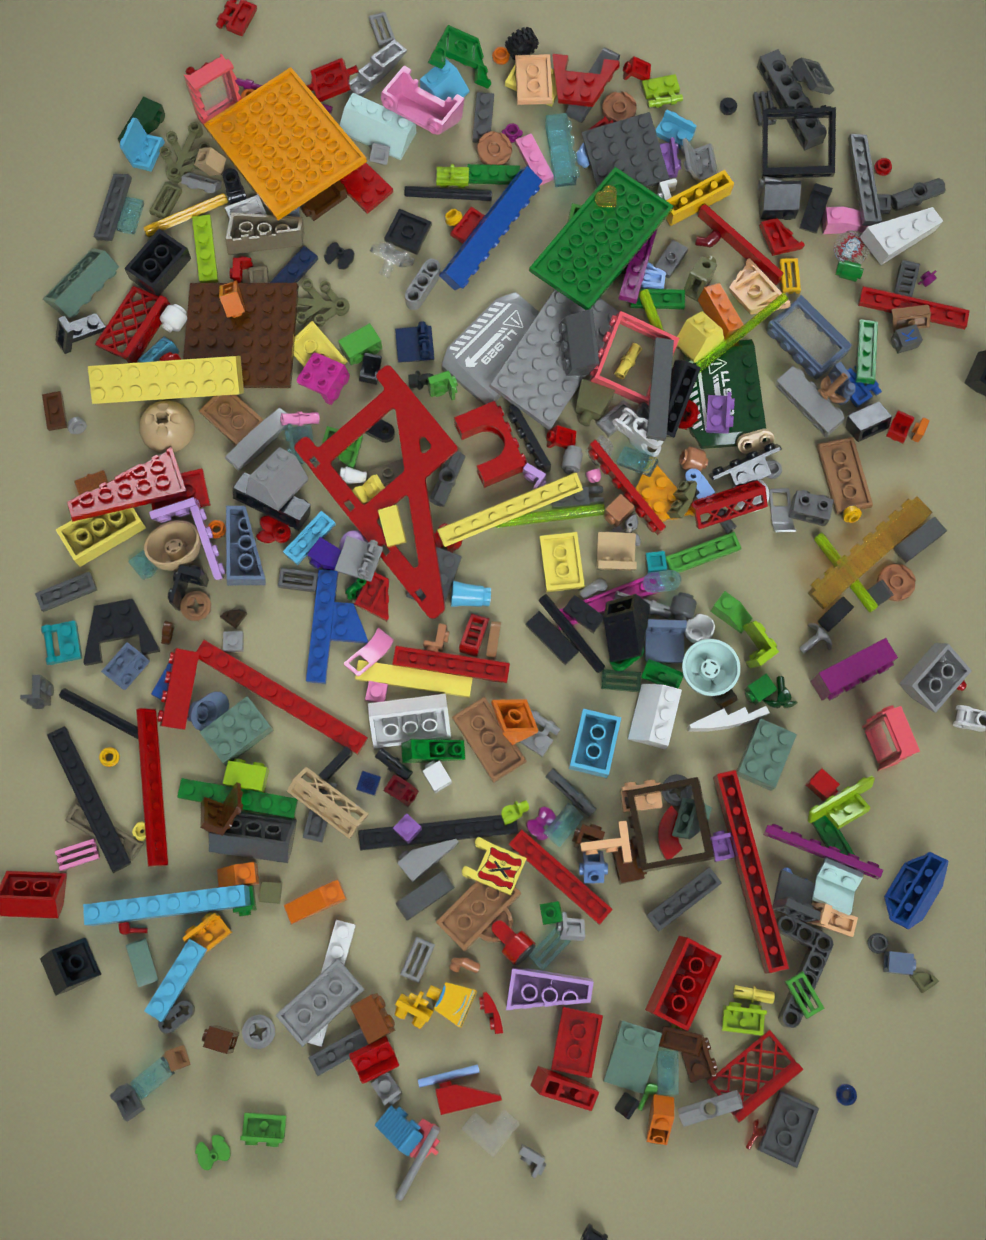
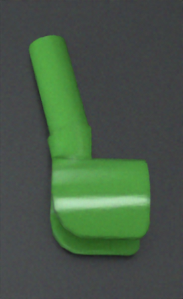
[637,1082,658,1111]

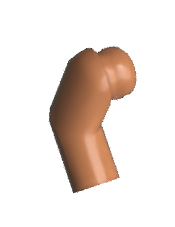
[449,958,480,973]

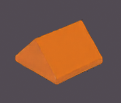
[491,699,539,745]

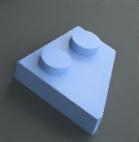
[641,262,666,289]

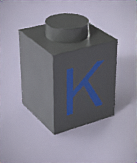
[891,324,923,354]

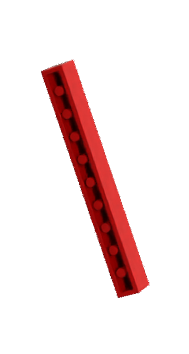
[713,770,789,974]

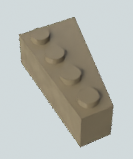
[226,213,304,255]

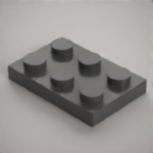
[406,547,462,602]

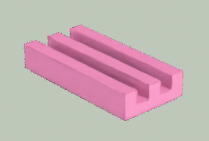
[55,839,100,871]

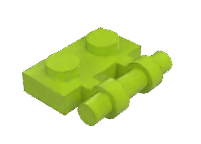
[641,74,683,108]

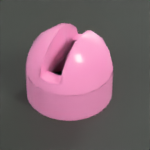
[586,468,601,483]

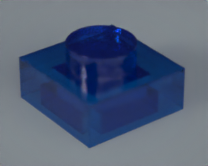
[356,771,381,796]

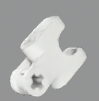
[612,408,664,459]

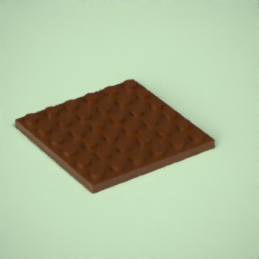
[183,283,299,388]

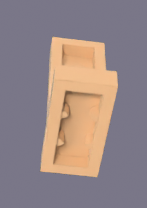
[580,821,632,864]
[800,903,858,937]

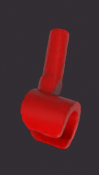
[118,922,148,935]

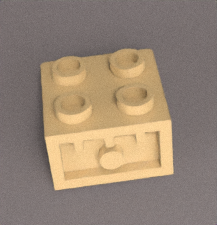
[596,532,637,571]

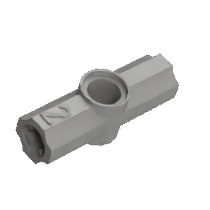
[678,1090,744,1127]

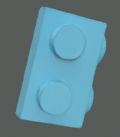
[120,118,165,172]

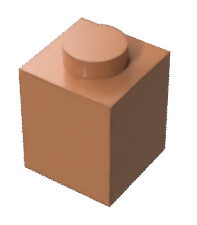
[604,494,635,527]

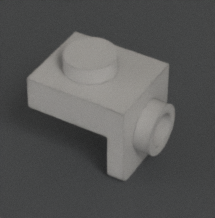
[556,912,585,941]

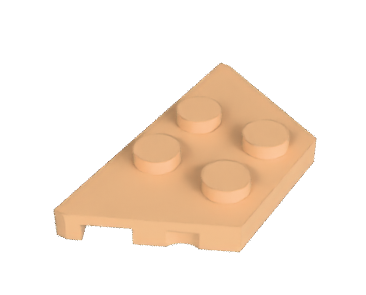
[729,258,791,315]

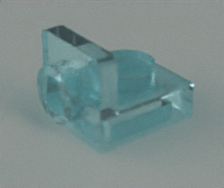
[128,550,158,580]

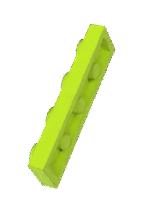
[192,214,219,283]

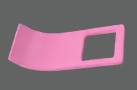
[344,628,394,676]

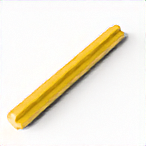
[144,193,228,237]

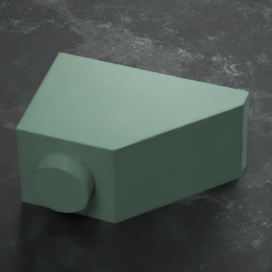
[672,798,712,840]

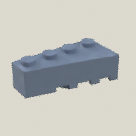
[226,506,266,586]

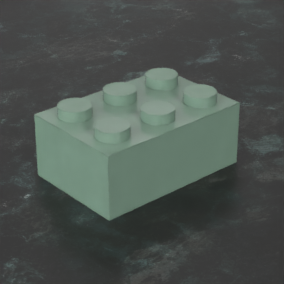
[200,696,274,766]
[736,718,797,791]

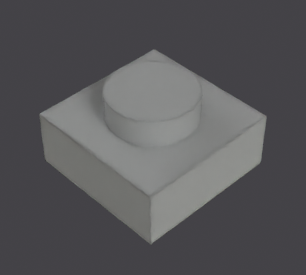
[369,143,390,165]
[223,631,244,652]

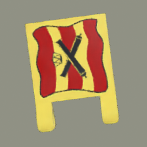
[462,837,527,895]

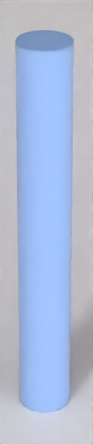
[418,1064,480,1088]

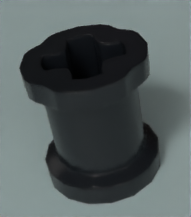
[580,1224,608,1240]

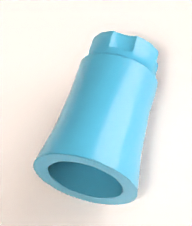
[451,580,491,607]

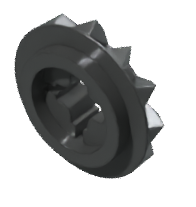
[662,774,693,806]

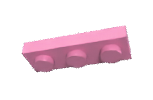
[515,134,554,186]

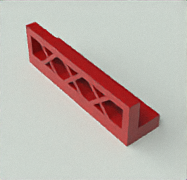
[689,480,768,529]

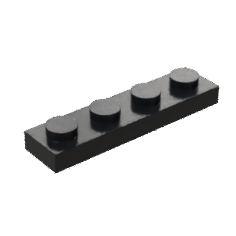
[507,404,551,473]

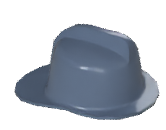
[187,692,229,731]

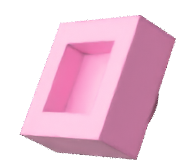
[365,681,388,703]

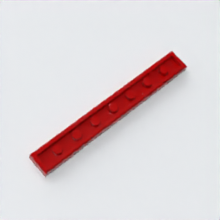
[136,708,168,867]

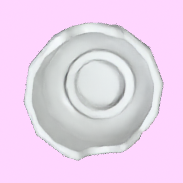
[684,614,715,644]

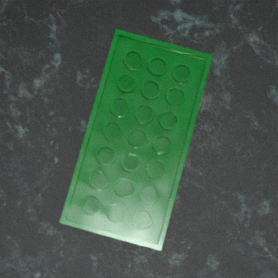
[529,167,674,310]

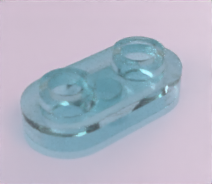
[643,570,681,593]

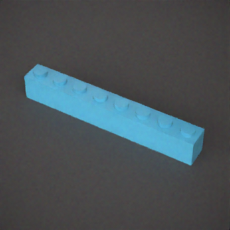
[83,885,251,926]

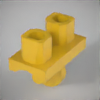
[395,991,434,1029]

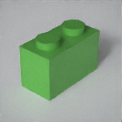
[338,323,382,365]

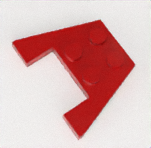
[552,54,620,107]

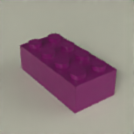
[811,638,898,701]

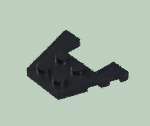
[83,599,160,666]

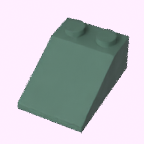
[603,1020,662,1094]

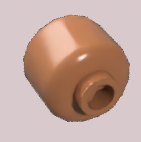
[679,447,708,472]

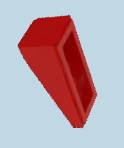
[459,613,489,657]

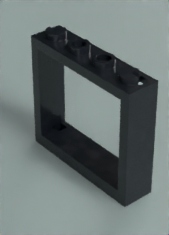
[762,105,836,178]

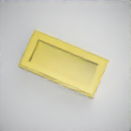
[378,505,407,547]

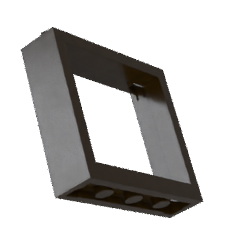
[625,777,716,872]

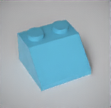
[420,59,470,101]

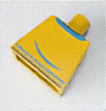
[426,982,477,1028]

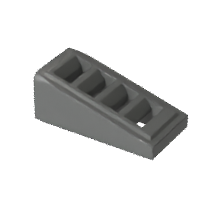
[894,260,920,297]

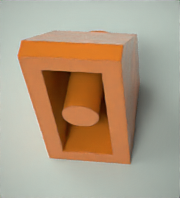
[219,280,245,318]
[217,862,259,888]

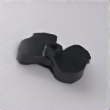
[324,242,355,270]

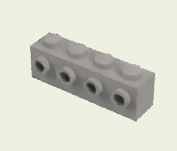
[775,366,845,437]

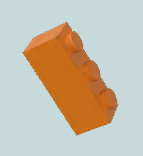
[698,283,745,342]

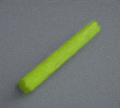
[814,533,878,612]

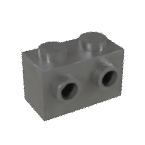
[789,490,834,526]

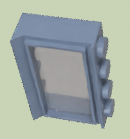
[766,295,852,380]

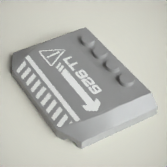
[442,292,539,405]

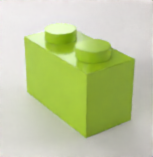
[223,758,269,793]

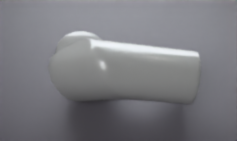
[580,578,608,598]

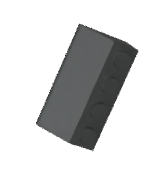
[209,812,297,863]

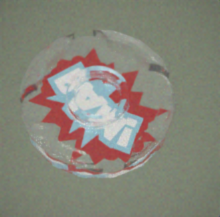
[834,230,870,264]

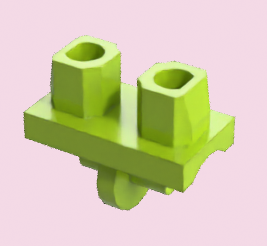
[436,164,469,188]

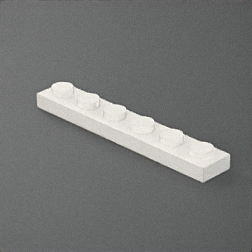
[308,920,356,1047]

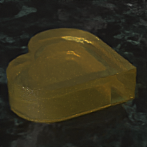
[595,185,617,207]

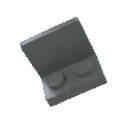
[772,870,821,922]

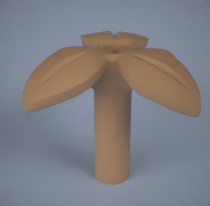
[818,373,848,403]

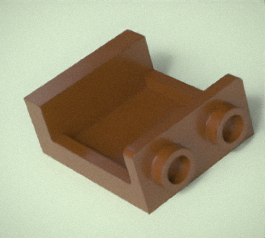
[301,181,347,221]

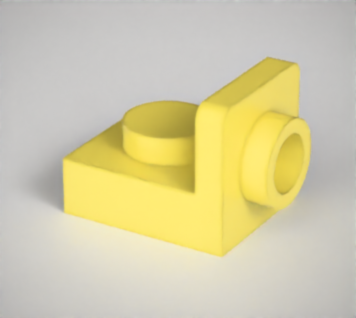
[353,474,385,504]

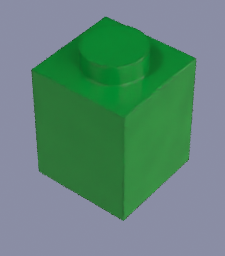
[744,673,778,706]

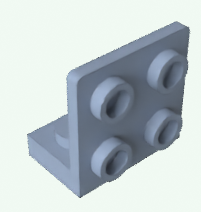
[645,619,687,663]

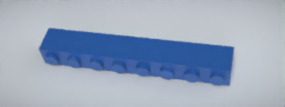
[439,166,542,290]

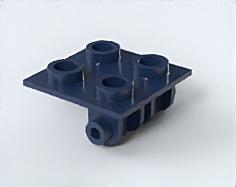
[395,321,435,363]

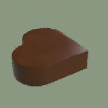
[161,621,175,645]

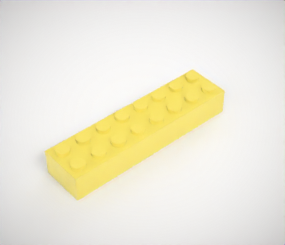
[88,356,244,404]

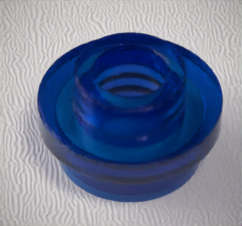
[836,1084,857,1106]

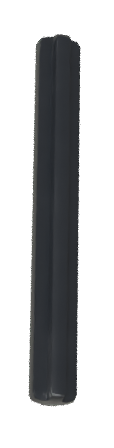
[404,186,492,201]
[539,594,605,673]
[59,688,139,740]

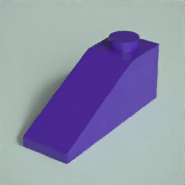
[307,537,342,571]

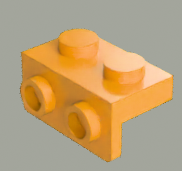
[182,912,233,954]

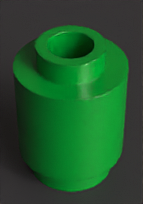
[835,260,864,282]

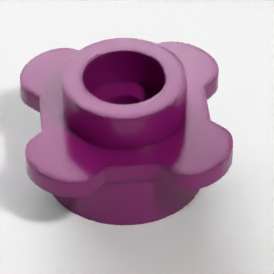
[502,123,523,143]
[918,270,937,287]

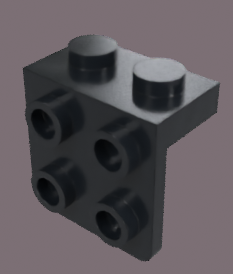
[168,565,209,611]

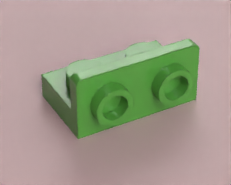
[428,370,458,400]

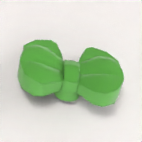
[195,1135,231,1170]

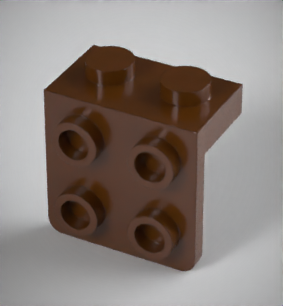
[200,782,243,836]

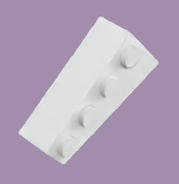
[860,207,943,265]

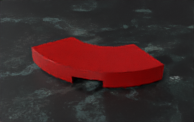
[658,805,683,860]

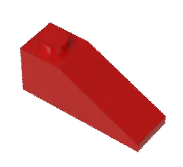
[530,1066,599,1111]
[435,1081,502,1115]

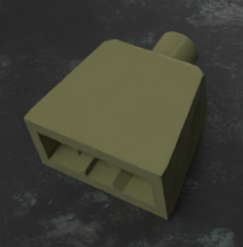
[684,256,717,302]
[575,379,615,426]

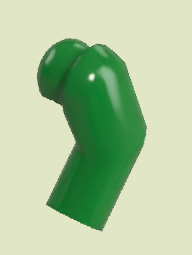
[345,578,366,600]

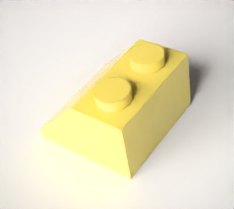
[676,311,725,363]

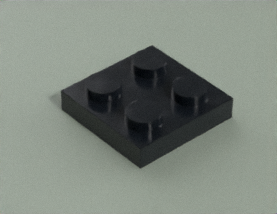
[384,209,432,255]

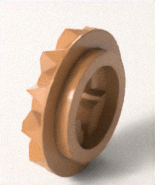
[180,591,212,622]

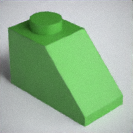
[710,591,753,633]

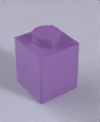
[393,813,422,844]

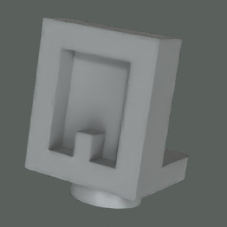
[371,1072,402,1105]
[519,1144,546,1178]

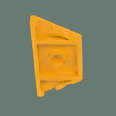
[636,458,695,522]

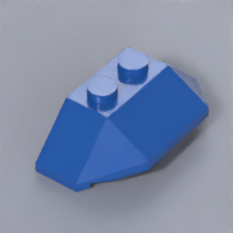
[884,852,949,929]

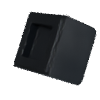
[615,1092,640,1119]

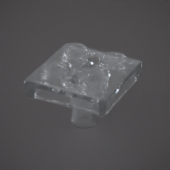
[370,242,415,278]

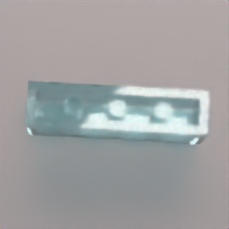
[545,113,580,187]

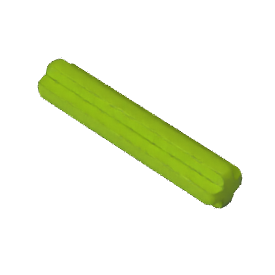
[639,289,664,331]

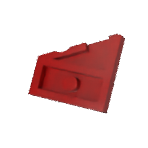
[759,218,805,256]
[354,572,389,622]

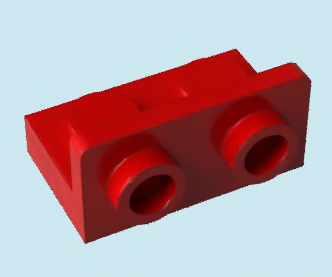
[349,1036,399,1084]

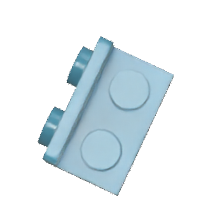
[655,110,697,149]

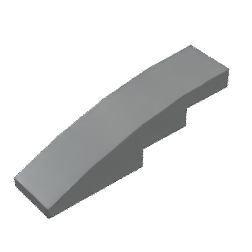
[347,40,407,96]
[225,408,290,471]

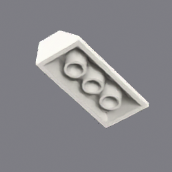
[368,694,451,749]

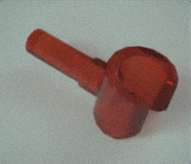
[746,1119,766,1150]

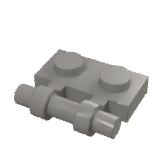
[520,709,560,757]

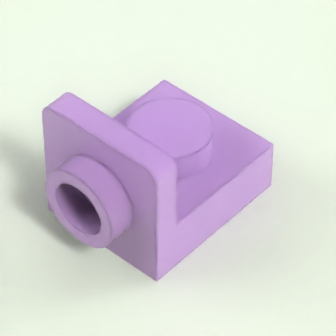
[523,463,547,490]

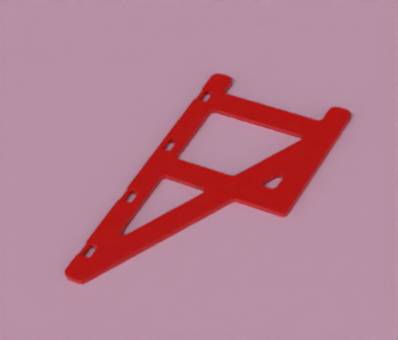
[295,365,458,619]

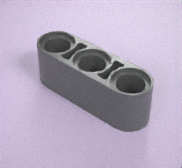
[893,517,947,563]
[396,871,455,921]

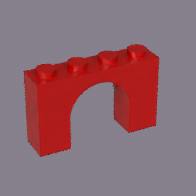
[454,401,527,488]

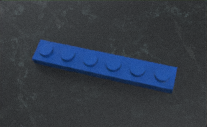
[306,569,338,684]

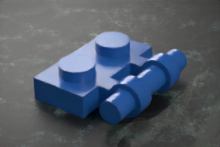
[847,365,882,408]

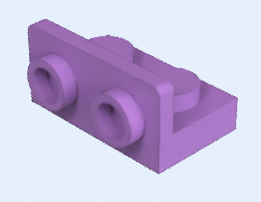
[660,137,681,178]
[706,392,735,434]

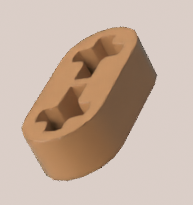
[486,621,501,658]

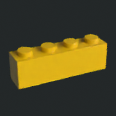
[666,170,734,226]

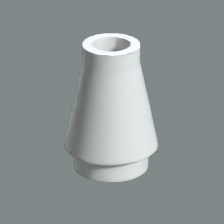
[340,466,367,484]

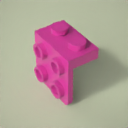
[297,353,350,405]

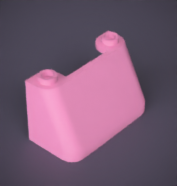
[381,66,465,135]

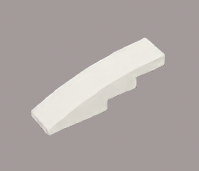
[687,706,770,732]

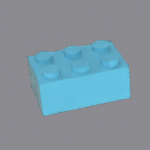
[569,709,621,778]

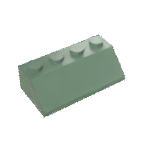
[43,248,119,318]

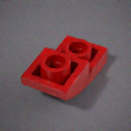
[479,992,503,1034]

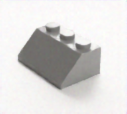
[246,447,308,511]
[899,643,972,713]

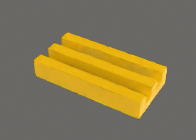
[779,258,801,294]

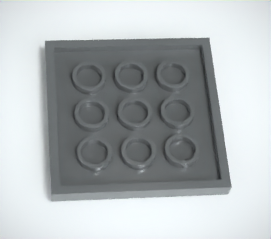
[581,112,670,188]

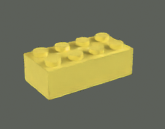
[56,508,146,567]

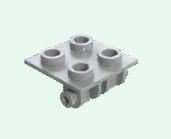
[335,536,383,582]

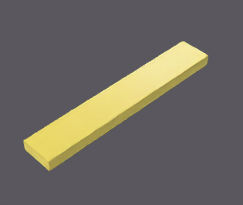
[355,660,473,698]

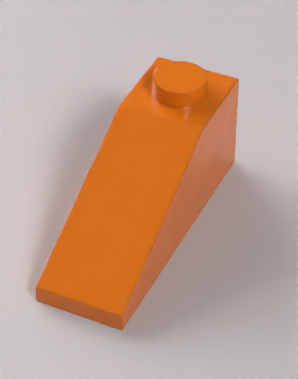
[284,879,347,924]

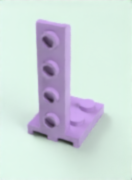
[149,497,226,580]

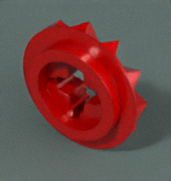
[678,400,700,430]

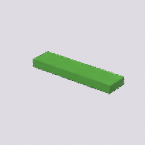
[666,532,742,576]

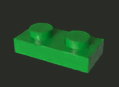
[641,659,684,689]

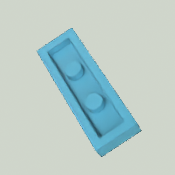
[283,511,336,565]

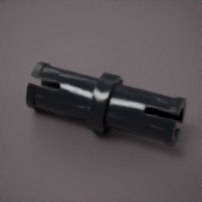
[375,748,413,781]

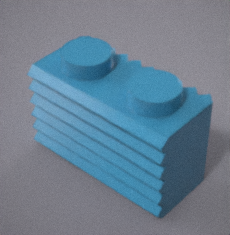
[375,1105,424,1156]

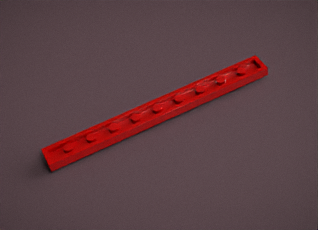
[196,640,368,755]

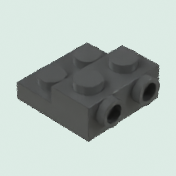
[791,57,834,95]

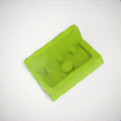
[721,1002,767,1036]

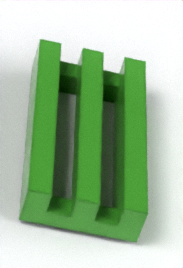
[784,971,825,1019]

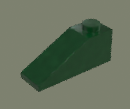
[117,96,165,144]

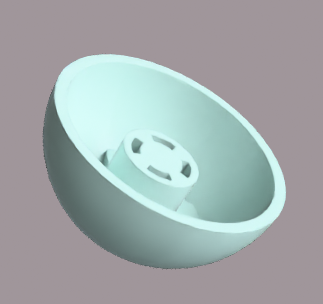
[682,639,740,696]

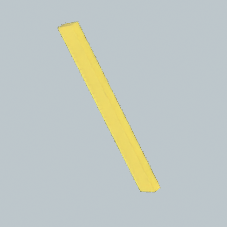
[437,472,583,547]

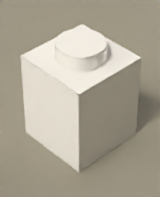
[423,761,452,793]

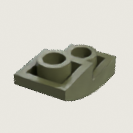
[667,481,697,518]

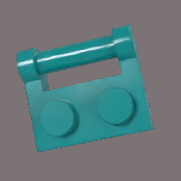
[41,620,83,665]

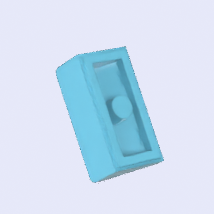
[137,336,179,362]

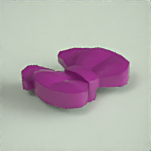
[526,806,559,840]

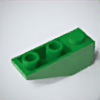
[401,739,465,763]

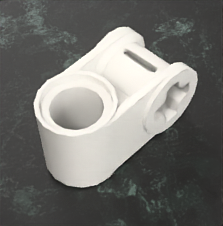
[953,705,986,732]

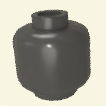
[670,592,697,620]

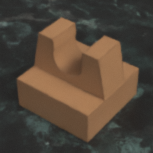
[162,1045,191,1072]

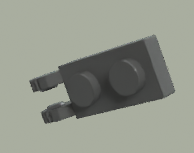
[552,486,604,509]

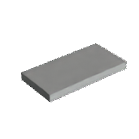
[275,959,365,1047]

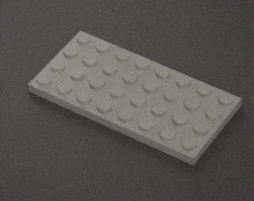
[489,290,619,430]

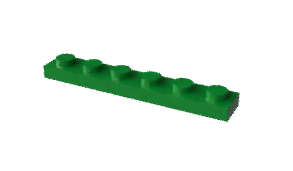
[177,778,298,819]

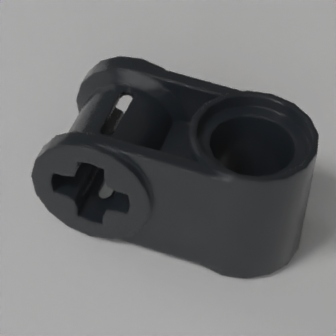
[222,168,247,205]

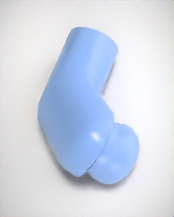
[575,142,590,168]

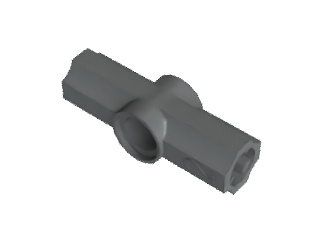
[891,178,946,211]
[429,451,466,507]

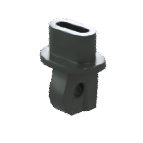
[408,371,434,390]

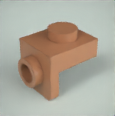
[423,624,450,652]

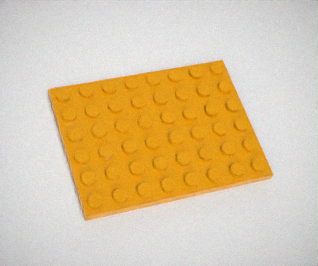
[204,67,367,221]

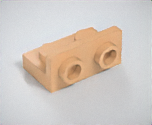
[620,780,663,813]

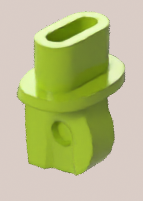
[501,800,529,825]

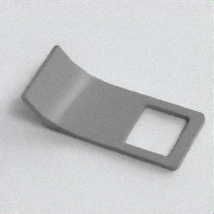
[769,488,796,532]

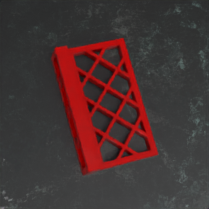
[95,286,171,363]
[707,1030,803,1123]

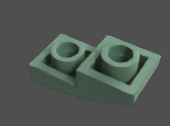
[126,938,158,987]

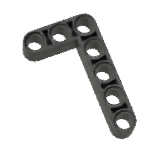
[776,915,834,1028]

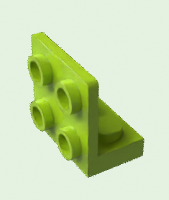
[742,621,779,668]

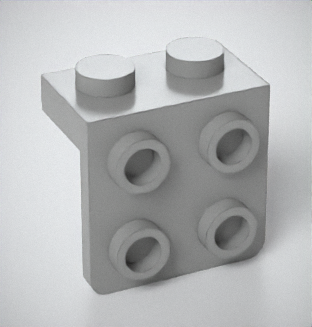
[681,138,718,183]

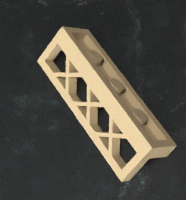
[287,767,369,839]

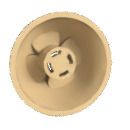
[139,400,195,453]
[144,520,201,571]

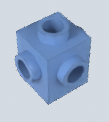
[579,851,608,884]

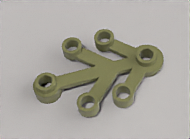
[159,122,210,183]
[296,278,350,326]

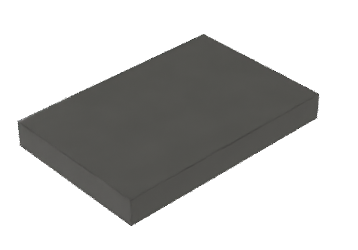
[757,1090,819,1168]

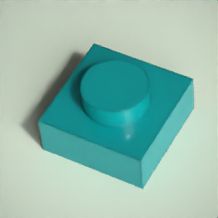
[645,551,667,573]

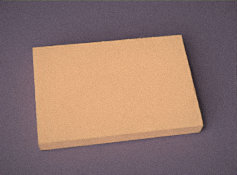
[515,54,553,105]

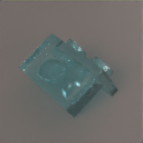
[285,424,316,464]

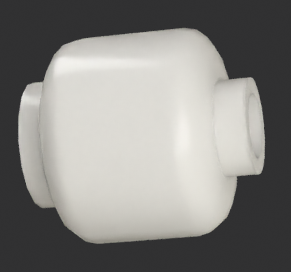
[160,304,187,332]

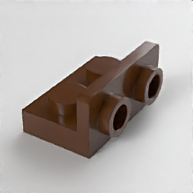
[681,1034,718,1083]

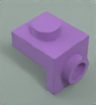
[711,830,735,862]

